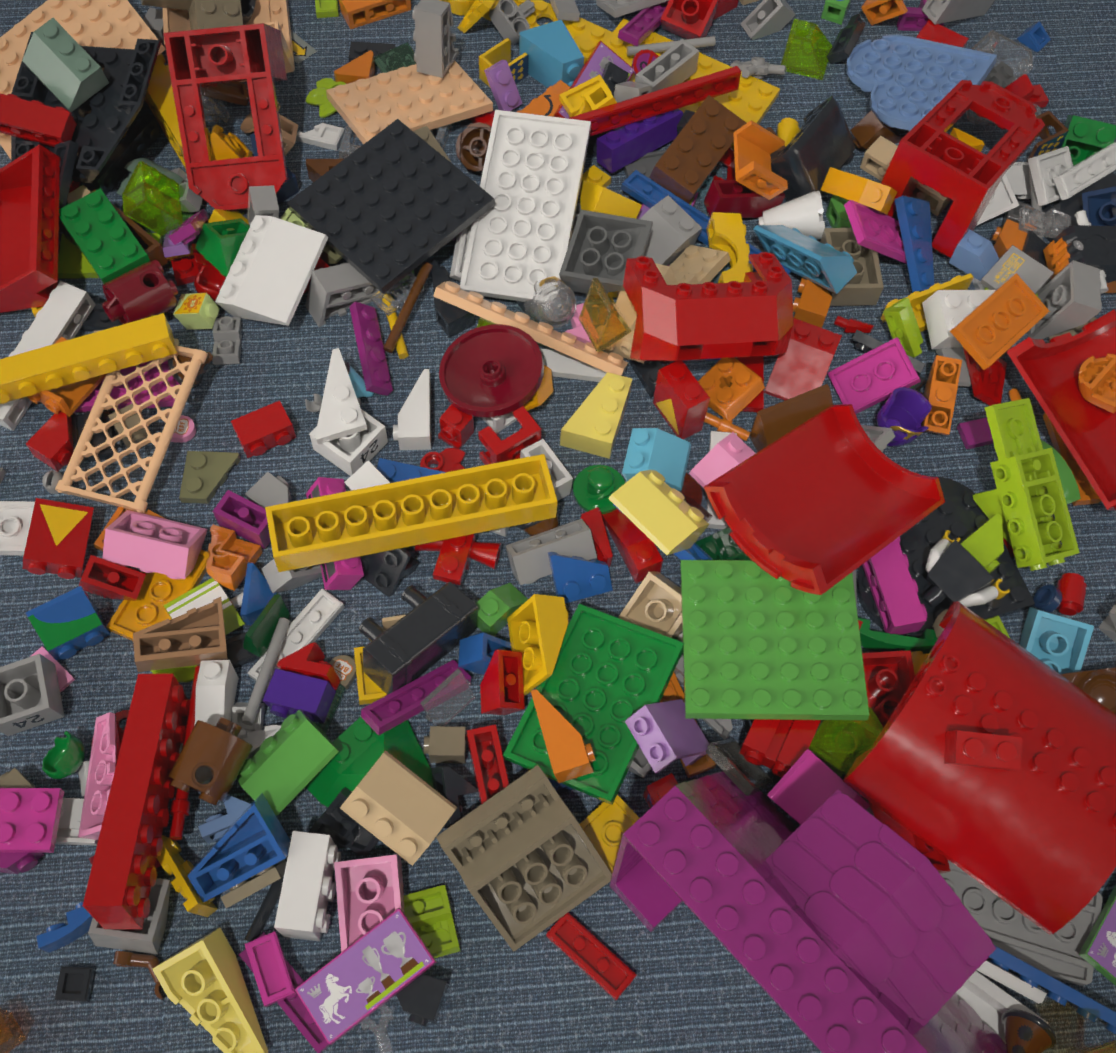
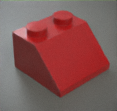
[660,0,719,39]

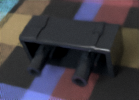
[359,582,478,695]

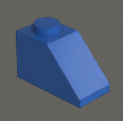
[458,632,512,675]

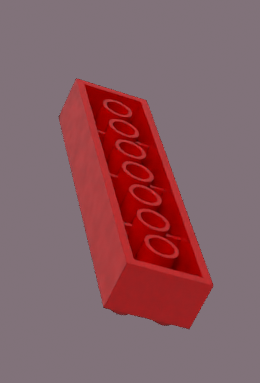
[82,673,190,929]

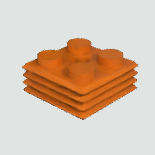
[698,357,765,421]

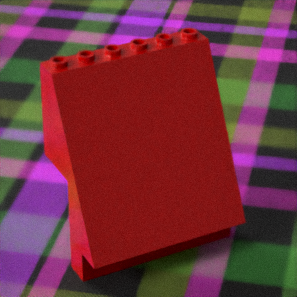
[0,144,60,313]

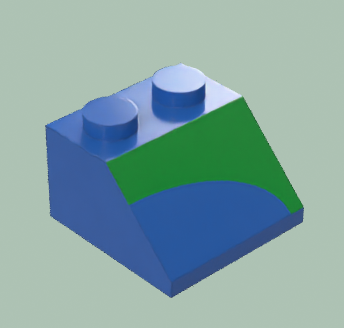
[26,586,110,661]

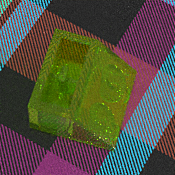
[122,161,183,236]

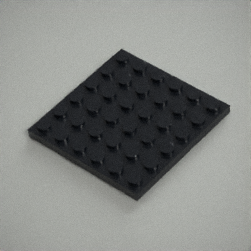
[287,119,495,294]

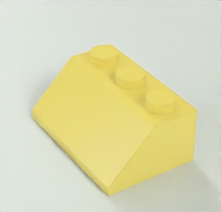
[608,470,709,555]

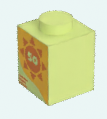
[173,293,220,330]

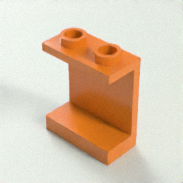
[733,120,788,200]
[26,337,106,417]

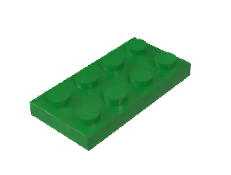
[59,188,150,284]

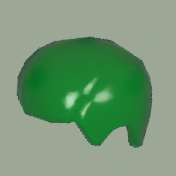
[42,731,86,779]

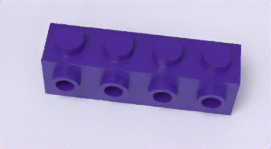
[597,109,683,173]

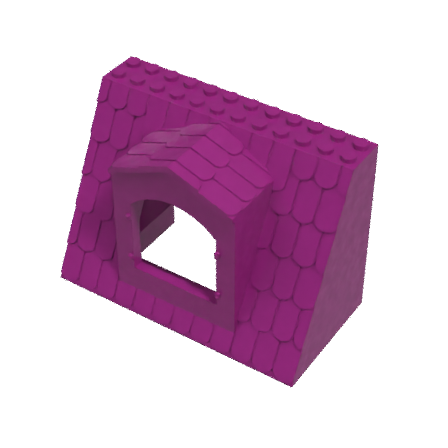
[609,767,1007,1053]

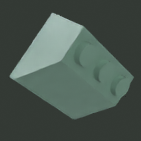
[22,18,109,112]

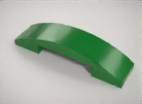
[858,618,938,654]

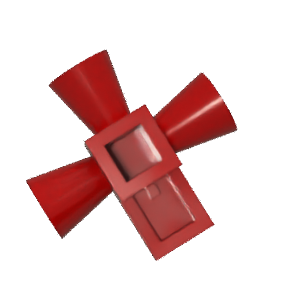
[415,534,502,585]

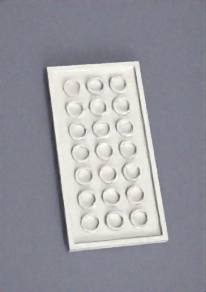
[460,110,591,306]

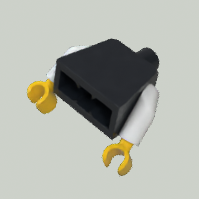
[922,530,1010,608]

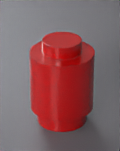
[1056,573,1087,616]

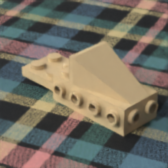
[597,245,731,363]

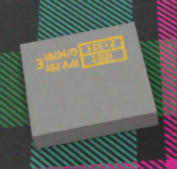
[980,245,1054,295]

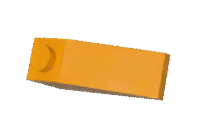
[821,167,897,215]

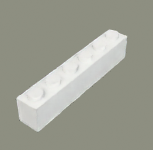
[0,281,96,431]

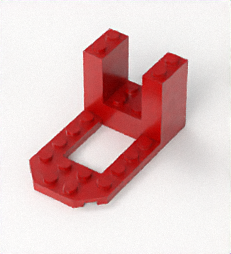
[163,23,288,210]
[881,80,1045,258]

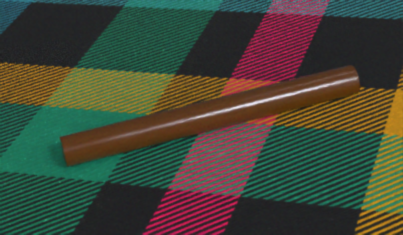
[383,262,433,353]

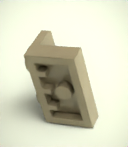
[221,859,287,908]

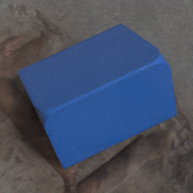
[1017,21,1051,52]

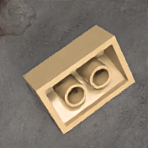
[340,750,457,866]

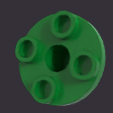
[573,465,625,514]

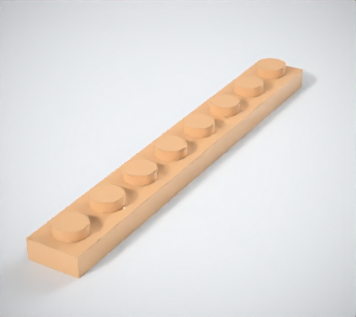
[433,281,629,376]

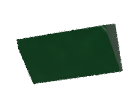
[243,593,290,657]

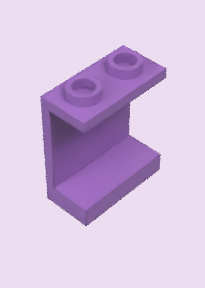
[625,699,712,773]

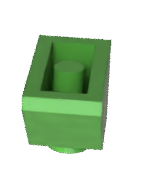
[475,583,528,636]

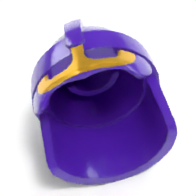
[877,387,931,447]

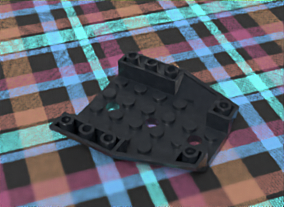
[11,32,161,183]

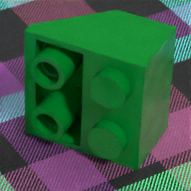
[1060,115,1116,166]
[195,219,250,277]

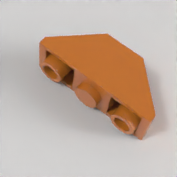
[922,355,962,435]

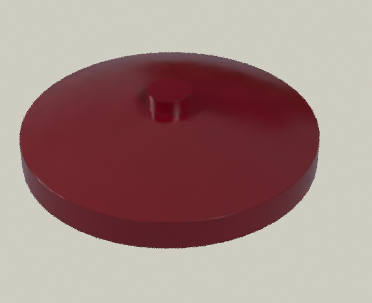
[439,324,544,417]

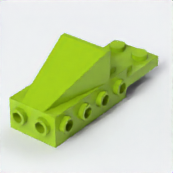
[973,398,1080,571]

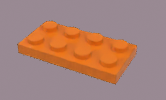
[950,273,1050,370]

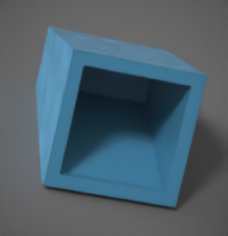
[519,20,584,88]

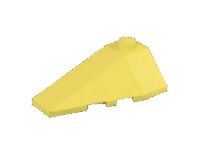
[153,928,268,1053]

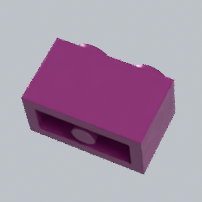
[213,490,271,549]

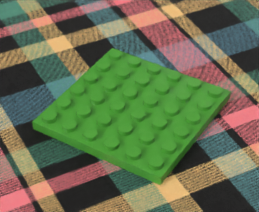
[680,560,869,720]

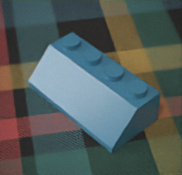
[753,225,857,294]

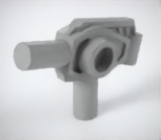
[730,57,786,79]

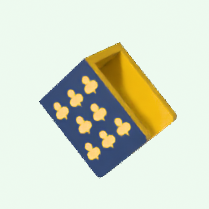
[479,38,529,87]

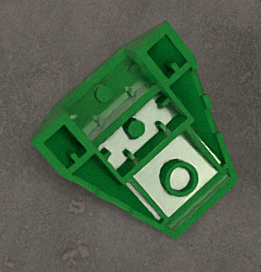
[305,717,434,808]

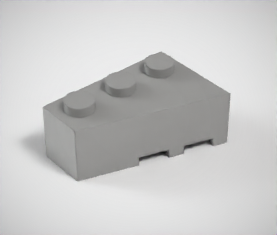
[412,0,459,78]
[305,263,390,327]

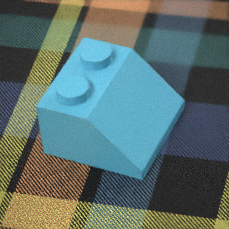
[622,428,691,491]

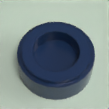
[1033,584,1063,612]

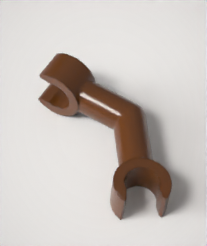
[113,951,164,1001]

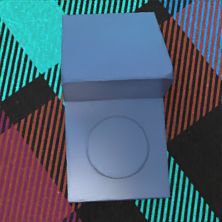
[198,795,251,844]

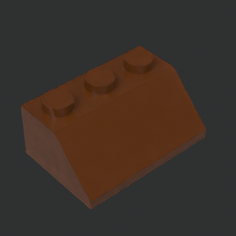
[749,384,833,452]

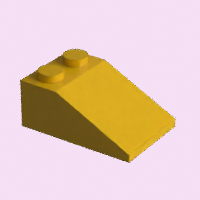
[507,594,568,696]

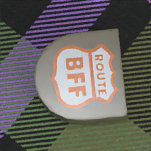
[329,655,356,690]

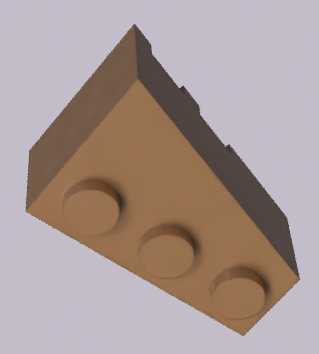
[133,597,227,672]

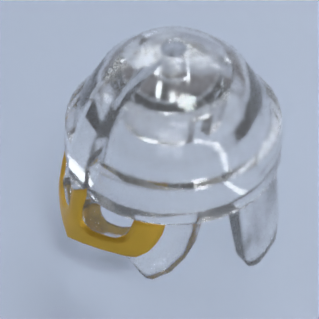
[524,276,577,328]

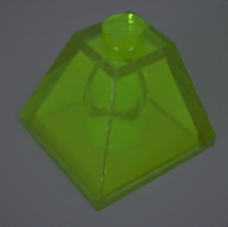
[781,18,832,80]
[809,707,884,775]

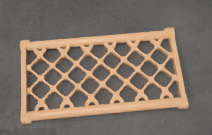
[55,345,208,513]

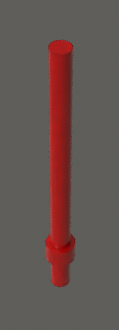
[170,666,200,840]

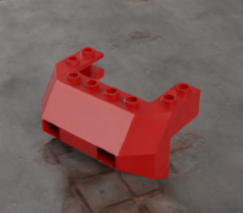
[623,252,794,361]

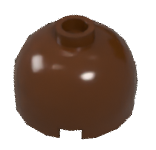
[456,122,492,172]

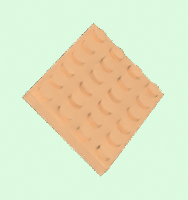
[326,60,493,144]

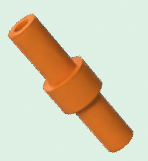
[704,412,750,441]

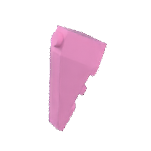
[78,712,121,840]

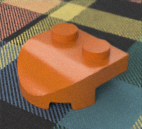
[1078,354,1116,414]

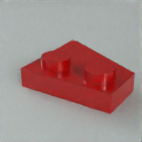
[963,347,1007,406]

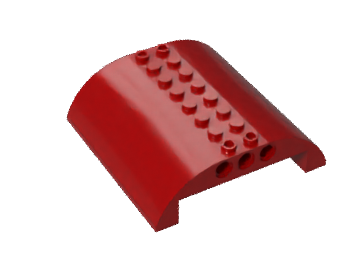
[843,601,1116,935]

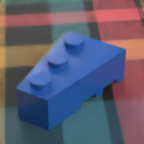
[188,793,291,903]

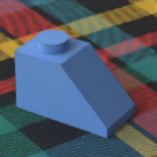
[949,229,1000,281]

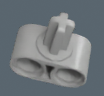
[489,0,535,45]

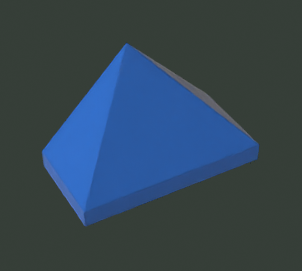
[240,563,276,625]

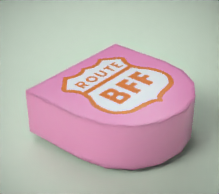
[170,415,196,443]

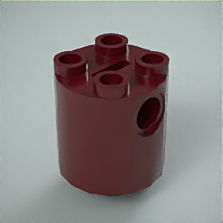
[102,259,178,325]

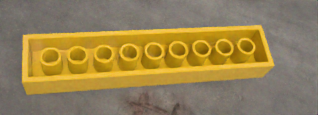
[265,454,557,572]

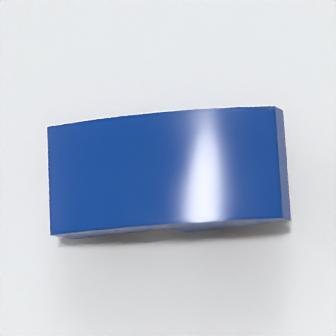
[36,902,93,953]

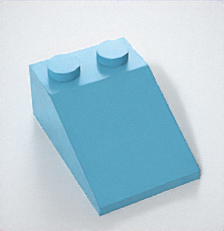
[1020,607,1094,674]

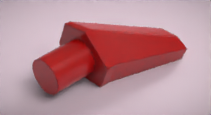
[834,316,875,333]

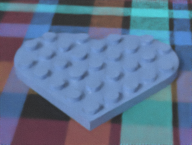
[846,35,997,131]

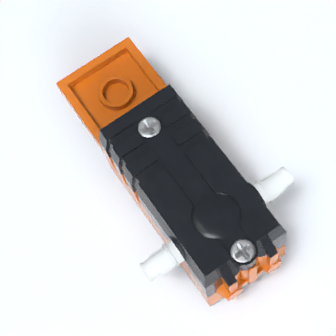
[1043,210,1116,294]

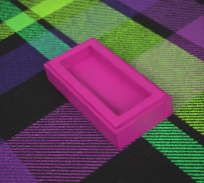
[245,931,297,1007]

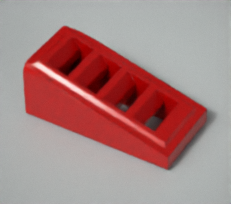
[580,507,613,568]

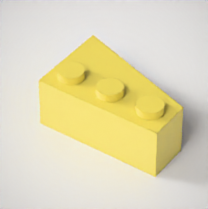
[560,372,632,459]

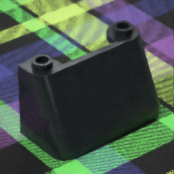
[771,96,856,201]

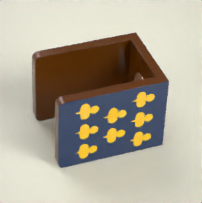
[1027,110,1069,163]

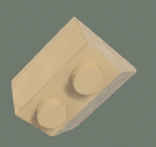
[618,572,682,639]

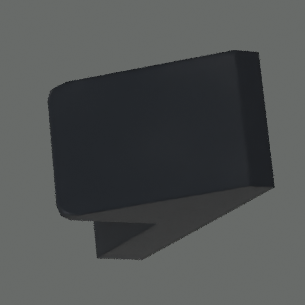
[431,766,478,828]

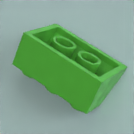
[237,710,339,816]

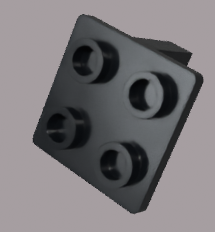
[360,548,419,597]

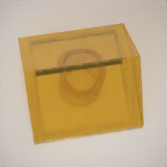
[579,278,631,352]

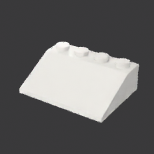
[215,215,328,326]

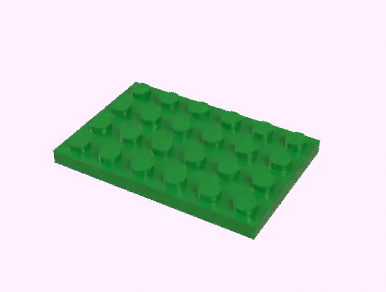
[503,604,684,805]

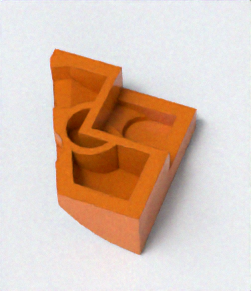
[206,525,262,591]

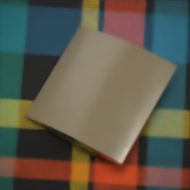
[436,765,612,952]

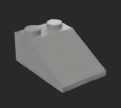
[640,195,702,266]
[1028,260,1102,339]

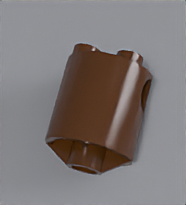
[168,717,253,805]

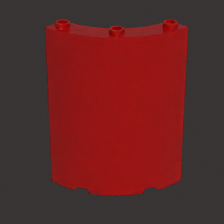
[1006,309,1116,511]
[704,404,945,595]

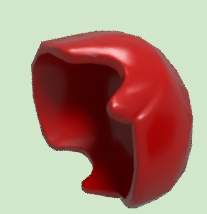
[194,265,226,302]

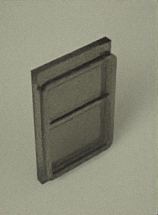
[706,738,774,796]

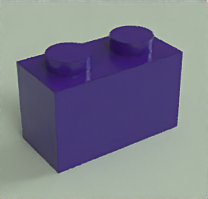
[263,669,336,724]

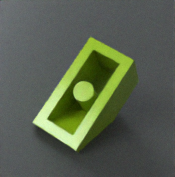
[961,513,1004,573]

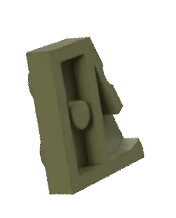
[179,451,240,504]

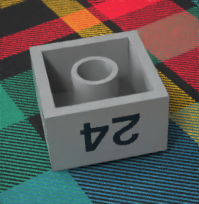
[0,654,65,736]

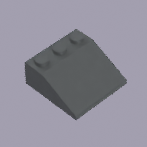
[559,210,653,294]

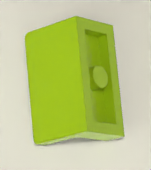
[883,298,923,357]

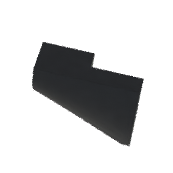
[308,787,379,856]

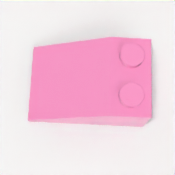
[334,854,404,953]

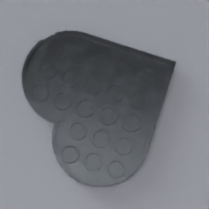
[856,476,1035,638]

